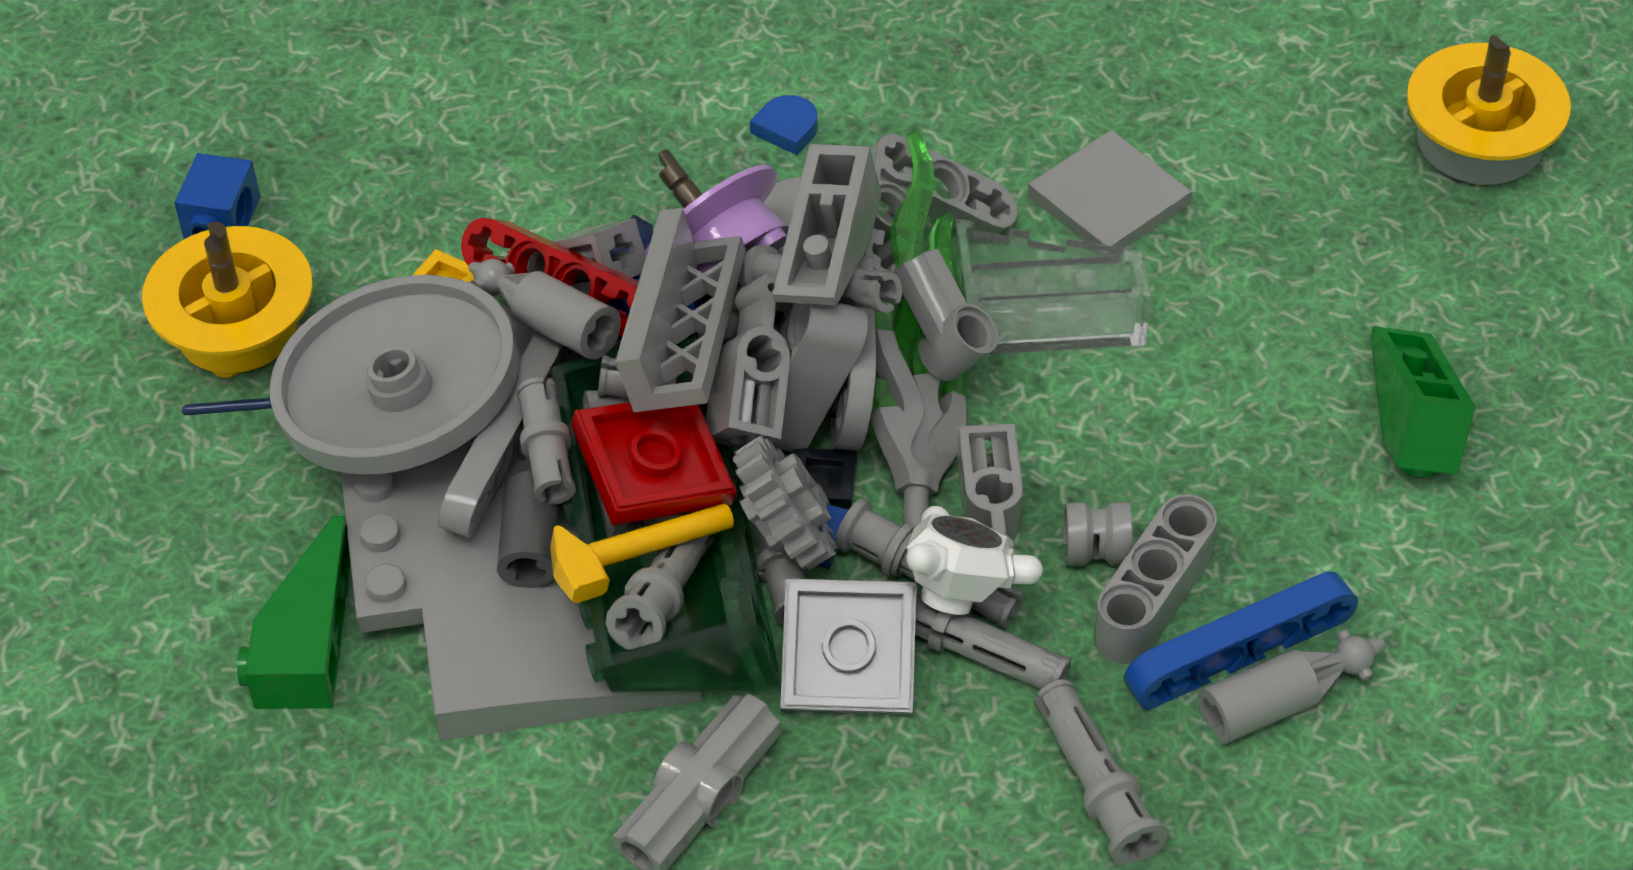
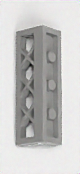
[615,208,746,412]

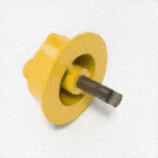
[142,222,313,378]

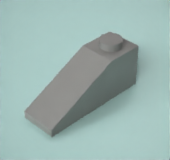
[772,144,881,306]

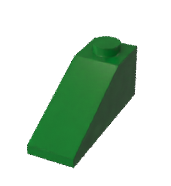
[1370,326,1476,477]
[237,516,351,709]

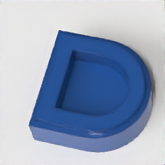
[750,95,818,155]

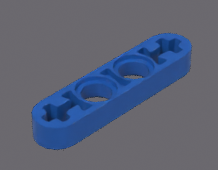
[1123,572,1358,710]

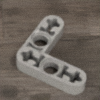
[864,133,1017,272]

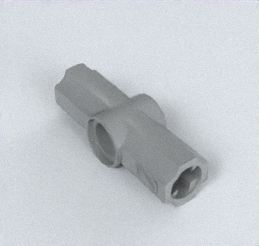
[613,693,781,870]

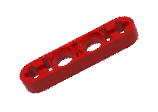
[461,217,639,337]

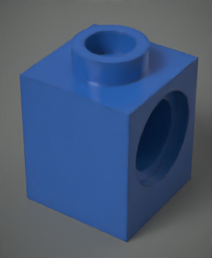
[174,153,260,239]

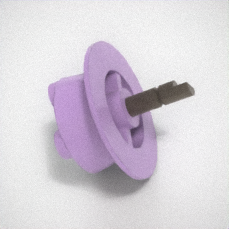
[644,149,789,304]

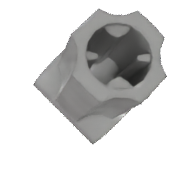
[892,249,999,381]

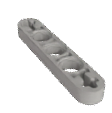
[438,331,573,538]

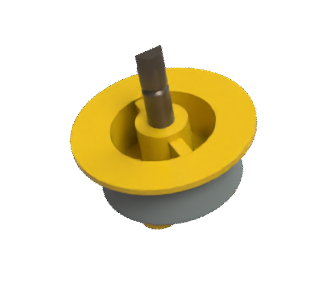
[1407,34,1571,185]

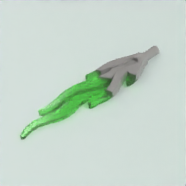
[870,130,969,526]

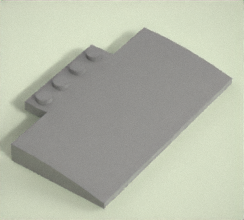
[341,308,702,741]

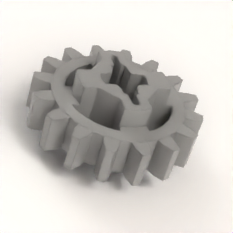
[733,436,837,571]

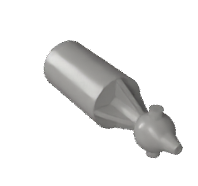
[468,259,621,360]
[1198,629,1385,744]

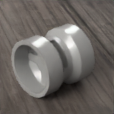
[1063,502,1132,566]

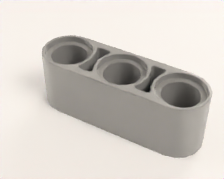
[773,302,868,453]
[1094,494,1217,664]

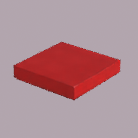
[571,402,737,525]

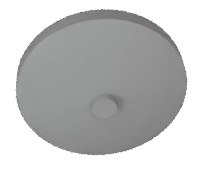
[270,275,520,475]

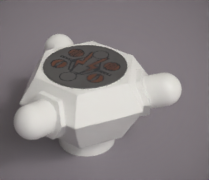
[906,506,1043,615]

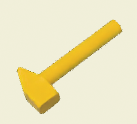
[550,504,734,603]

